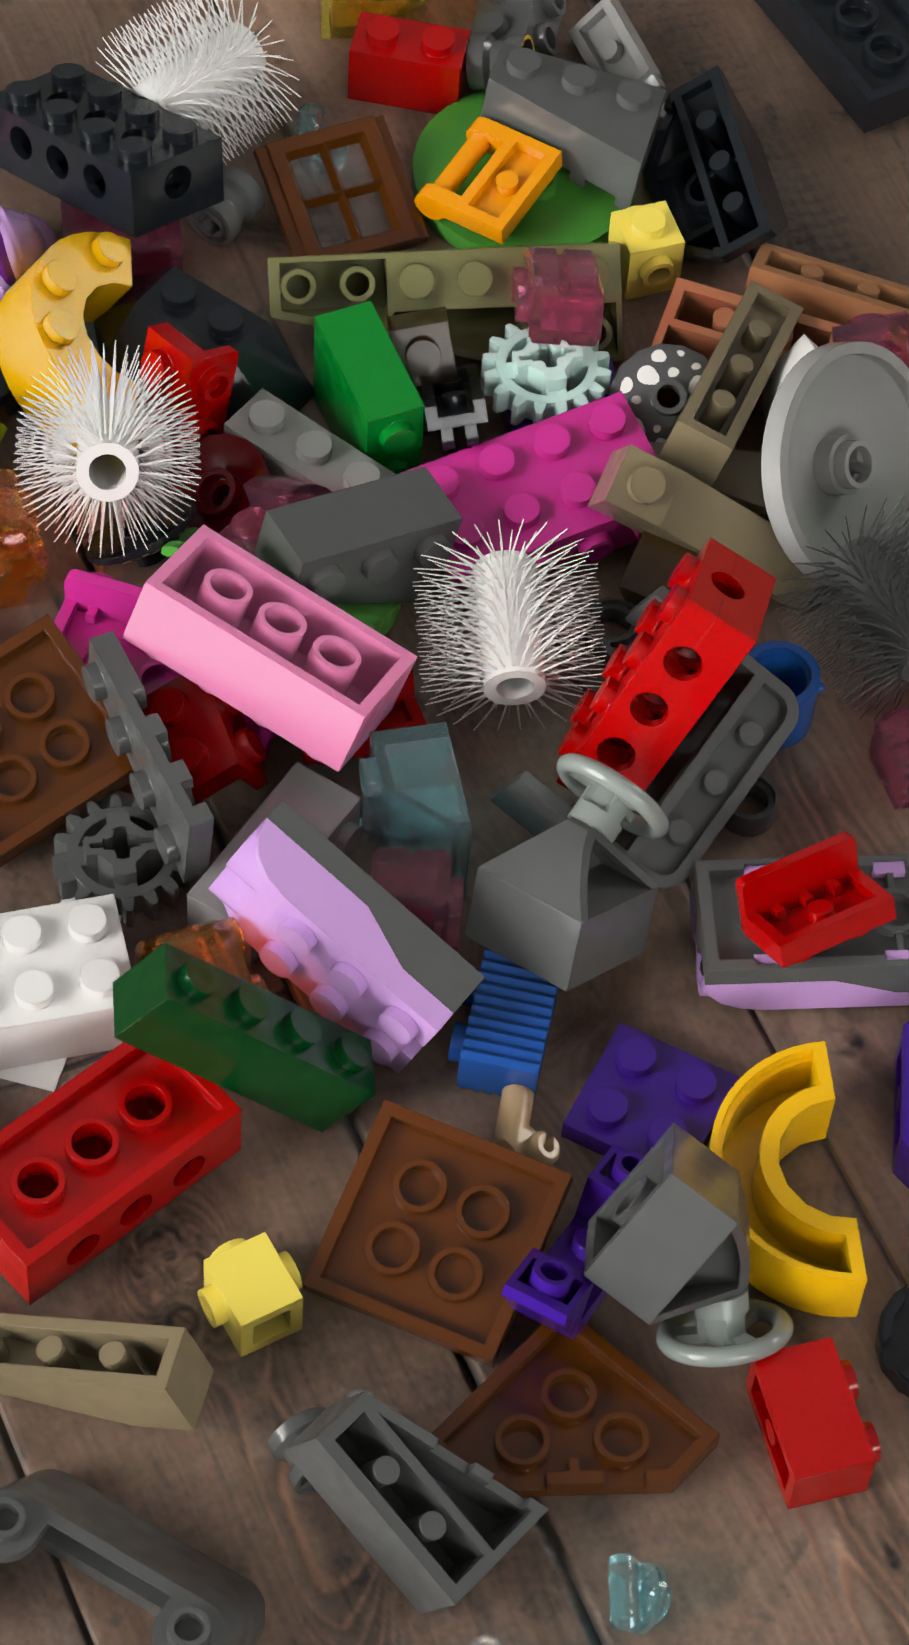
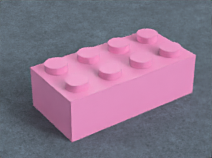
[122,524,418,772]

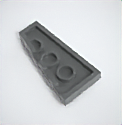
[81,631,214,884]

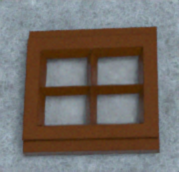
[253,115,429,256]

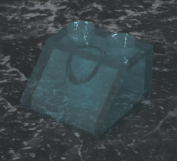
[359,722,472,900]

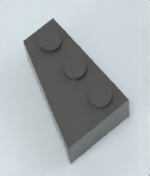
[481,42,666,210]
[255,467,462,605]
[283,1391,549,1614]

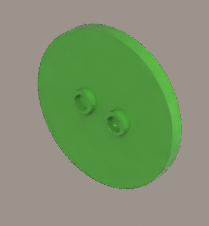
[412,91,638,248]

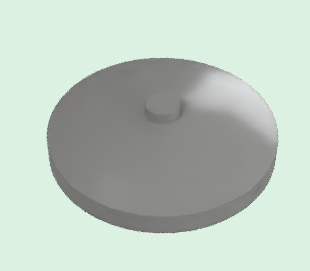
[761,341,909,586]

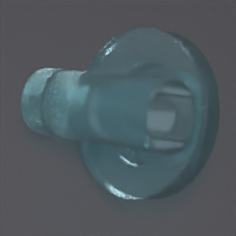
[608,1553,671,1635]

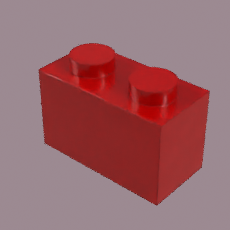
[347,11,471,114]
[745,1337,881,1509]

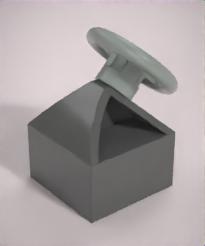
[464,753,669,992]
[583,1123,794,1368]

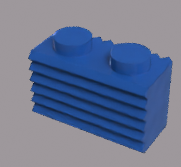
[448,948,559,1099]

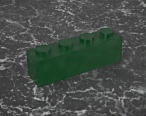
[113,942,376,1132]

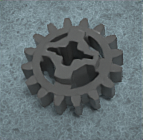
[52,794,191,927]

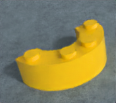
[0,232,137,456]
[709,1041,867,1318]

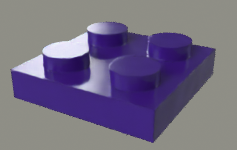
[561,1022,739,1156]

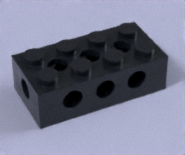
[0,63,224,239]

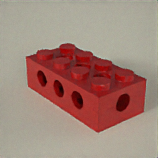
[556,537,777,791]
[0,1042,242,1305]

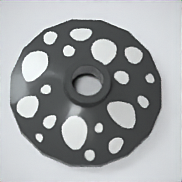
[609,344,708,443]

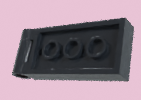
[755,0,909,133]

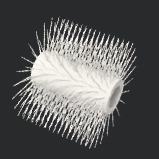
[96,0,301,165]
[13,340,201,558]
[412,519,607,731]

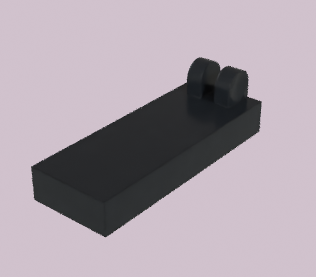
[421,363,488,451]

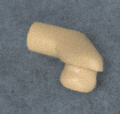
[494,1084,560,1166]

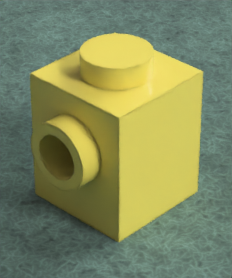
[608,200,685,300]
[197,1232,303,1357]

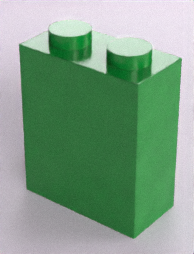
[313,301,425,474]

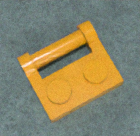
[414,117,563,245]

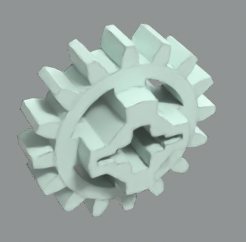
[481,316,611,426]

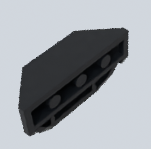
[643,66,788,263]
[93,266,314,422]

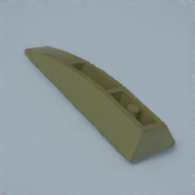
[267,241,624,362]

